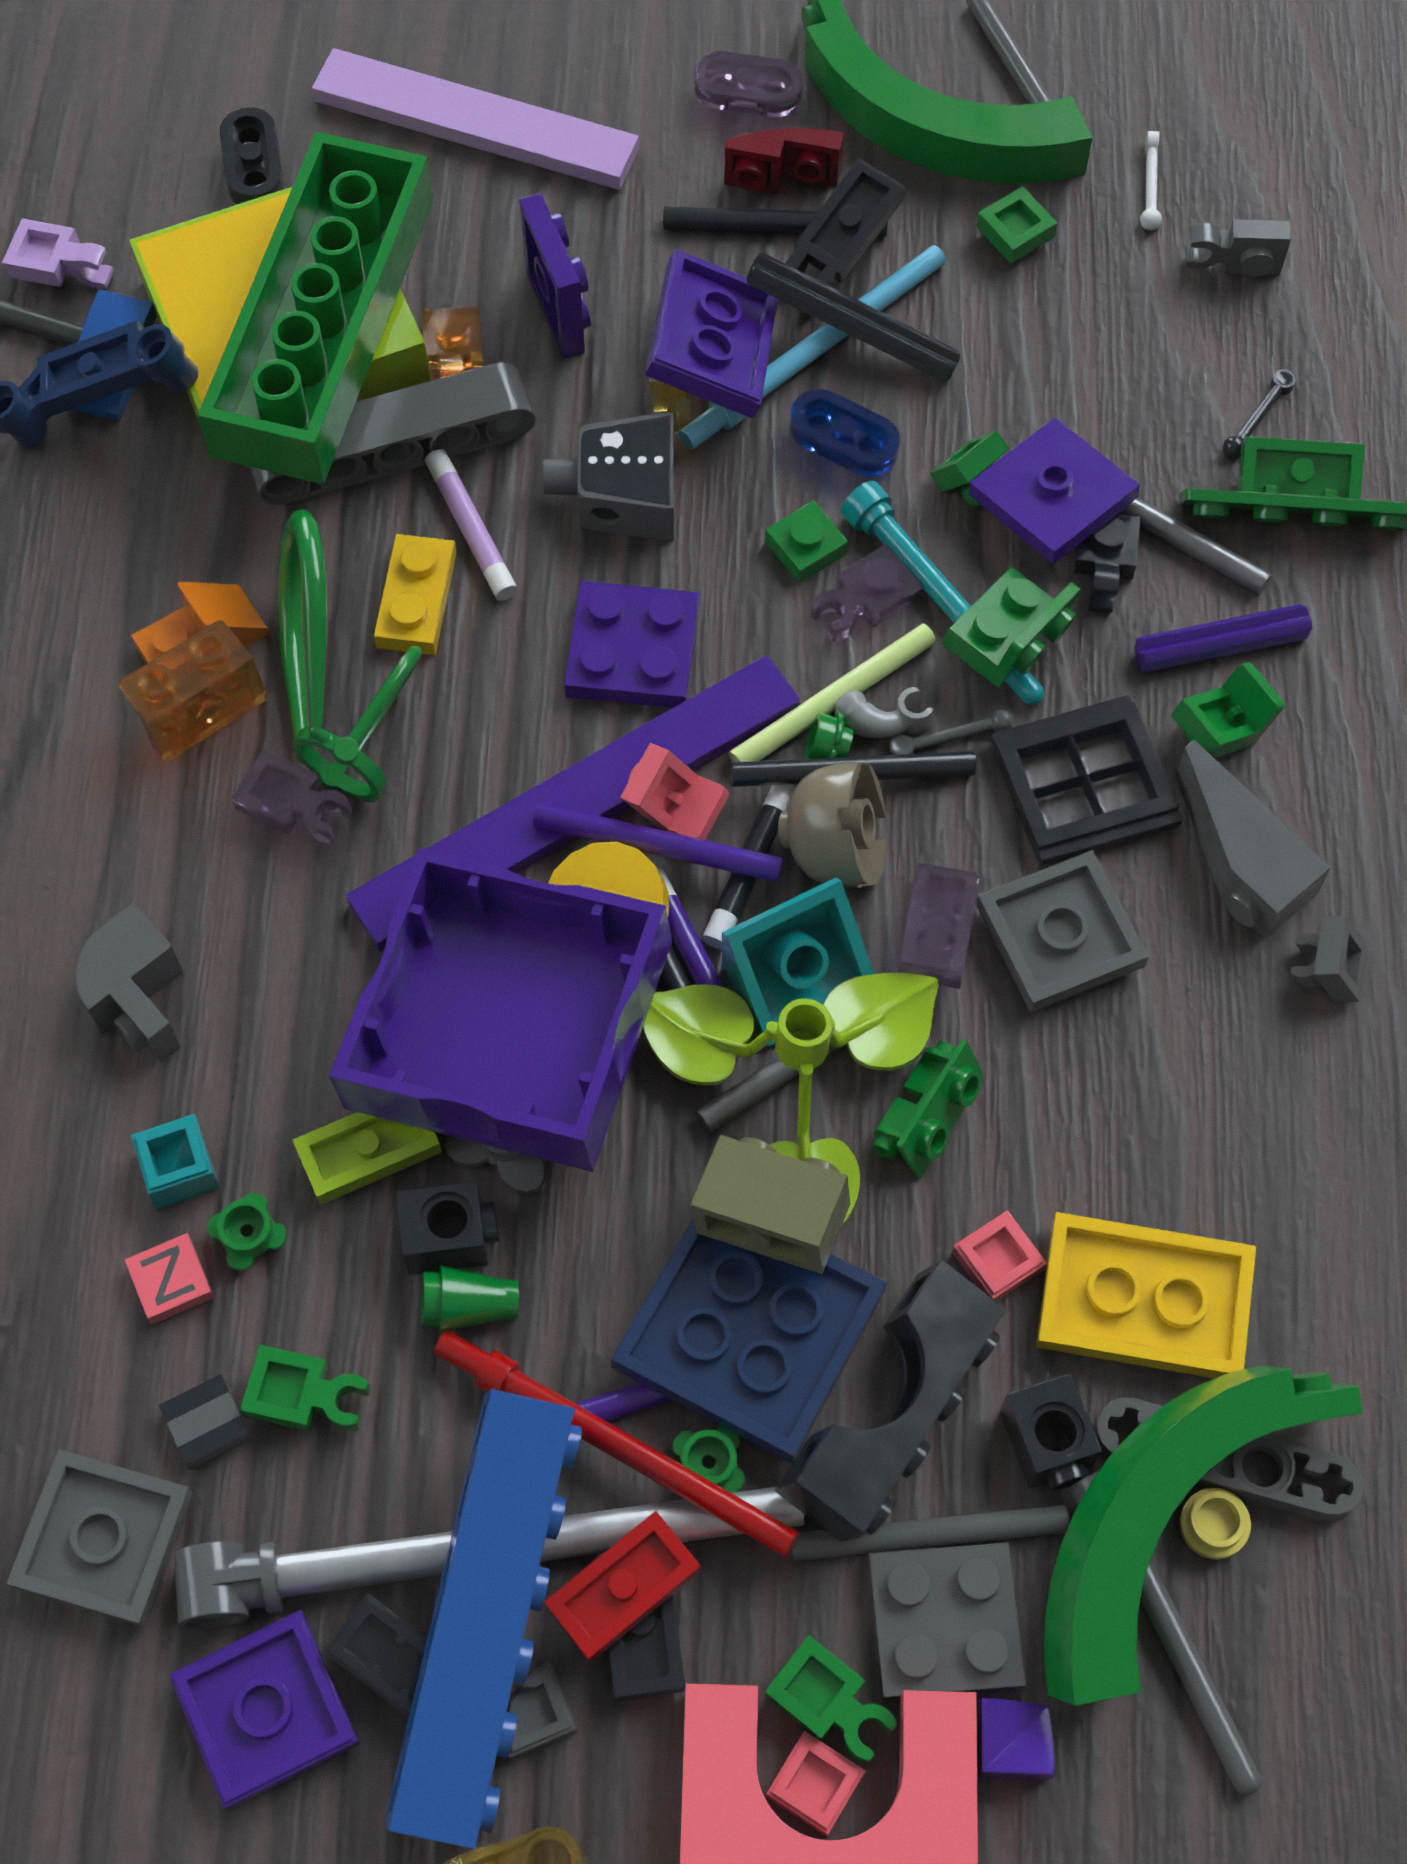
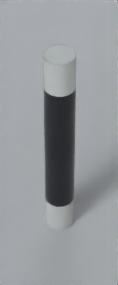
[702,784,796,949]

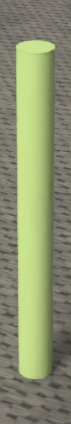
[729,623,936,762]

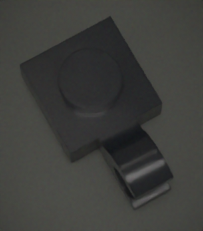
[1074,515,1140,613]

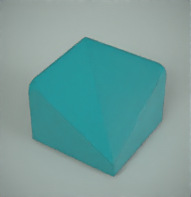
[131,1114,219,1210]

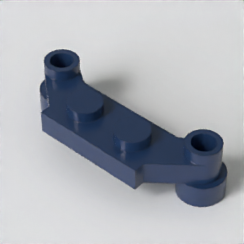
[0,320,199,447]

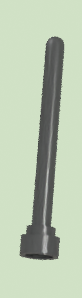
[1069,1471,1261,1795]

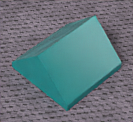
[721,877,874,1047]

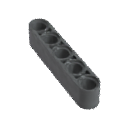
[250,363,536,505]

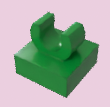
[929,430,1010,507]

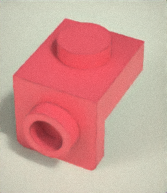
[620,743,729,840]

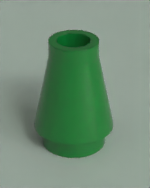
[421,1265,519,1333]

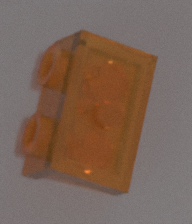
[118,620,268,763]

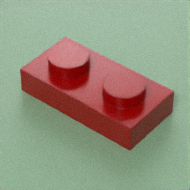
[544,1511,701,1663]

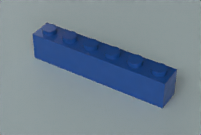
[384,1389,582,1849]

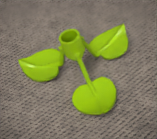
[643,973,938,1227]

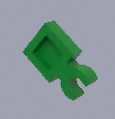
[240,1344,371,1432]
[764,1635,898,1764]

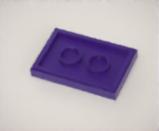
[645,249,778,419]

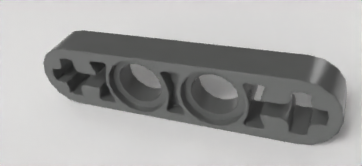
[1093,1397,1364,1522]

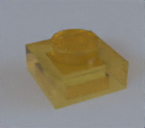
[648,377,690,433]

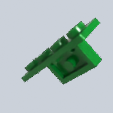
[1179,436,1407,531]

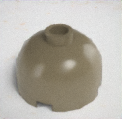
[778,762,887,888]

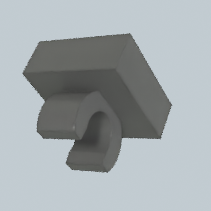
[1291,916,1367,1003]

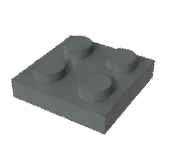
[976,850,1149,1013]
[6,1449,193,1628]
[868,1542,1026,1701]

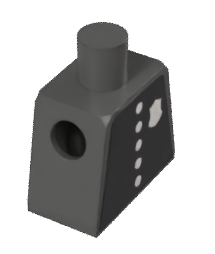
[543,413,674,541]

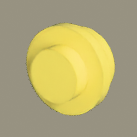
[1180,1488,1251,1560]

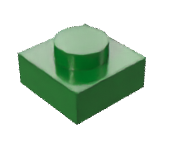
[976,186,1058,264]
[765,500,849,583]

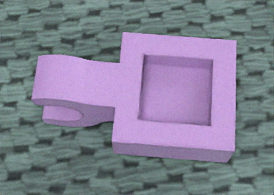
[2,219,114,289]

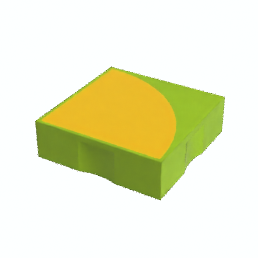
[129,187,431,427]

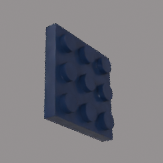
[611,1219,887,1464]

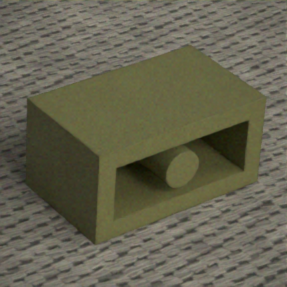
[690,1135,850,1274]

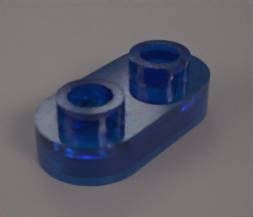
[790,389,900,477]

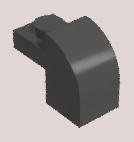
[76,903,183,1063]

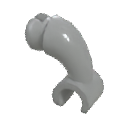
[835,687,934,738]

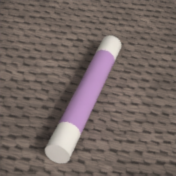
[425,449,518,601]

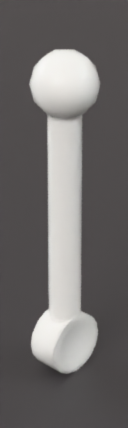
[1140,131,1162,231]

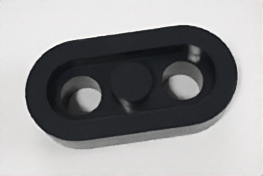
[220,107,284,205]

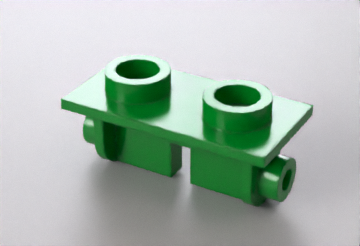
[872,1039,984,1180]

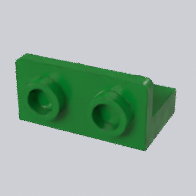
[941,567,1081,688]

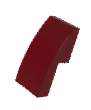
[724,128,844,194]

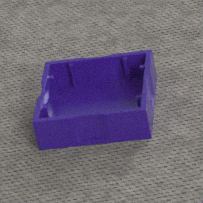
[329,848,672,1172]

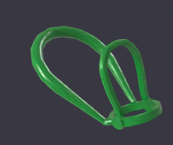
[278,509,422,803]

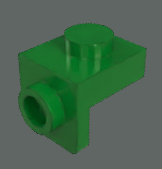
[1170,662,1285,759]

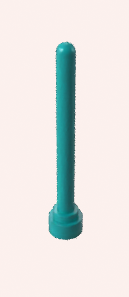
[840,481,1044,706]

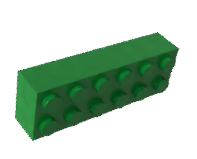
[197,132,434,484]

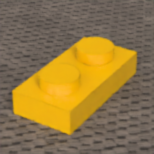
[374,534,457,655]

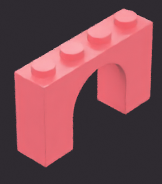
[680,1683,978,1864]

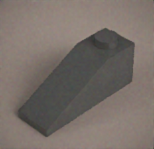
[1175,740,1331,939]

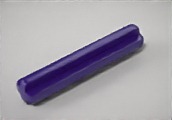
[1134,604,1312,672]

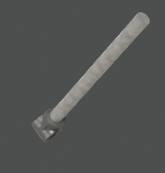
[174,1487,804,1630]

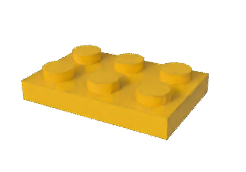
[1036,1212,1256,1379]

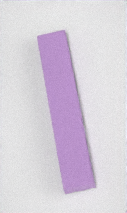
[312,48,639,190]

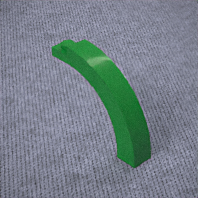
[801,0,1093,183]
[1044,1365,1363,1706]

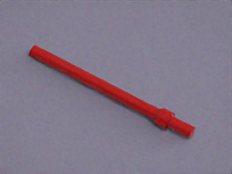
[434,1331,800,1558]

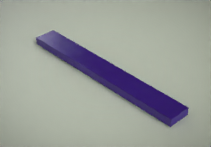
[345,655,801,952]

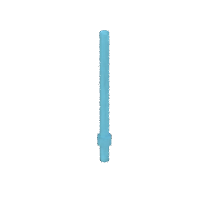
[678,245,946,450]

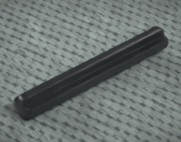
[746,253,961,381]

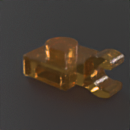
[422,307,483,378]

